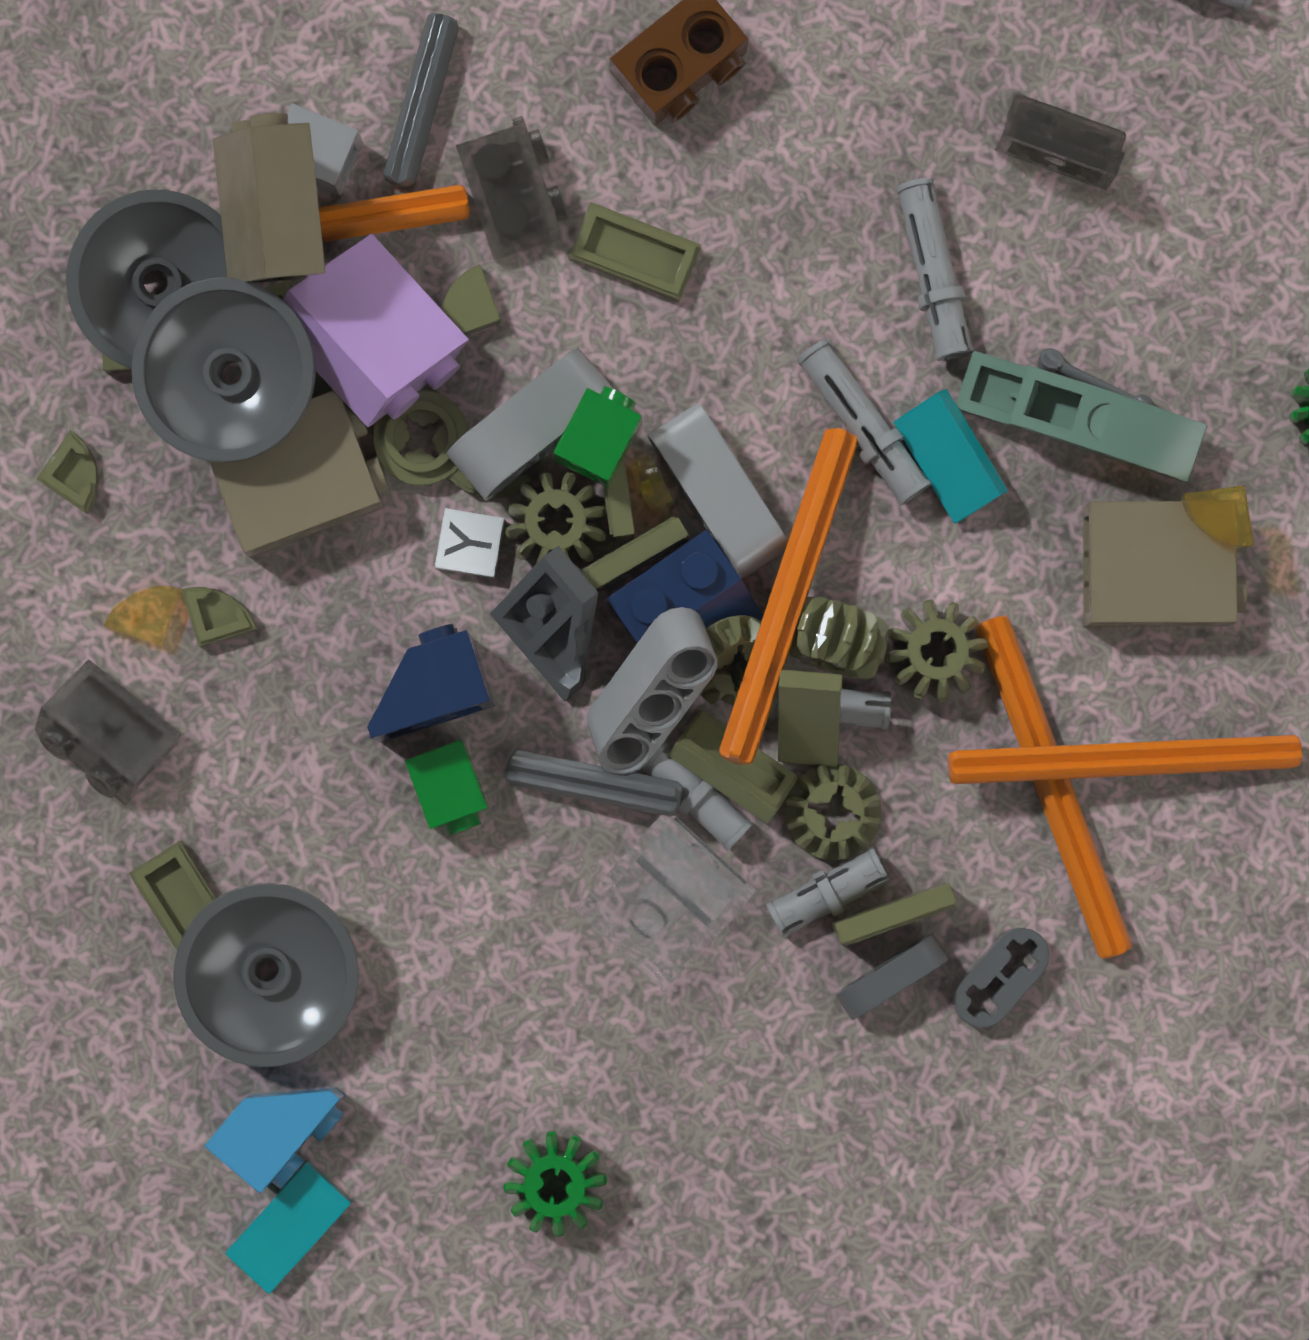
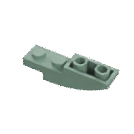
[956,350,1207,483]

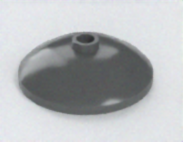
[66,190,227,368]
[131,277,316,463]
[173,883,358,1067]

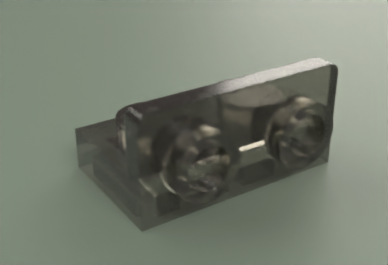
[995,94,1126,190]
[456,116,568,261]
[35,659,181,805]

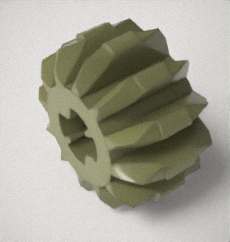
[505,472,607,563]
[789,596,889,679]
[884,599,988,702]

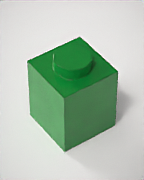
[553,386,642,488]
[405,739,490,837]

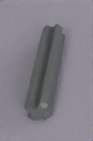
[384,13,459,188]
[506,750,682,817]

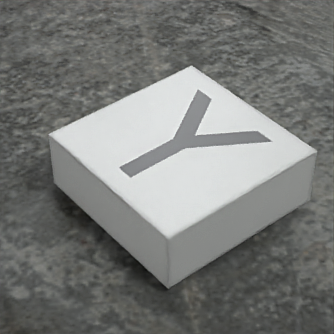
[435,508,505,579]

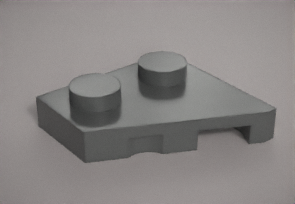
[490,546,598,701]

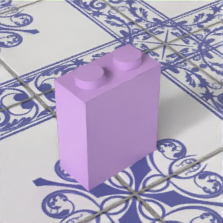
[283,233,469,427]

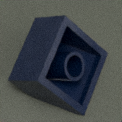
[606,529,763,668]
[367,624,495,743]

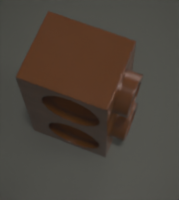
[609,0,748,126]

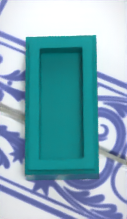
[893,388,1008,524]
[224,1161,353,1294]

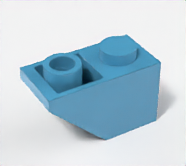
[204,1087,345,1194]

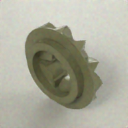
[373,390,469,486]
[699,615,761,706]
[785,764,881,860]

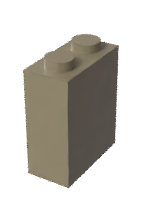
[212,113,325,283]
[209,391,390,558]
[1082,501,1247,627]

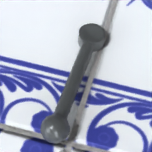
[1037,348,1154,405]

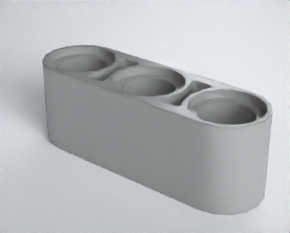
[446,348,613,501]
[647,403,788,580]
[587,607,717,776]

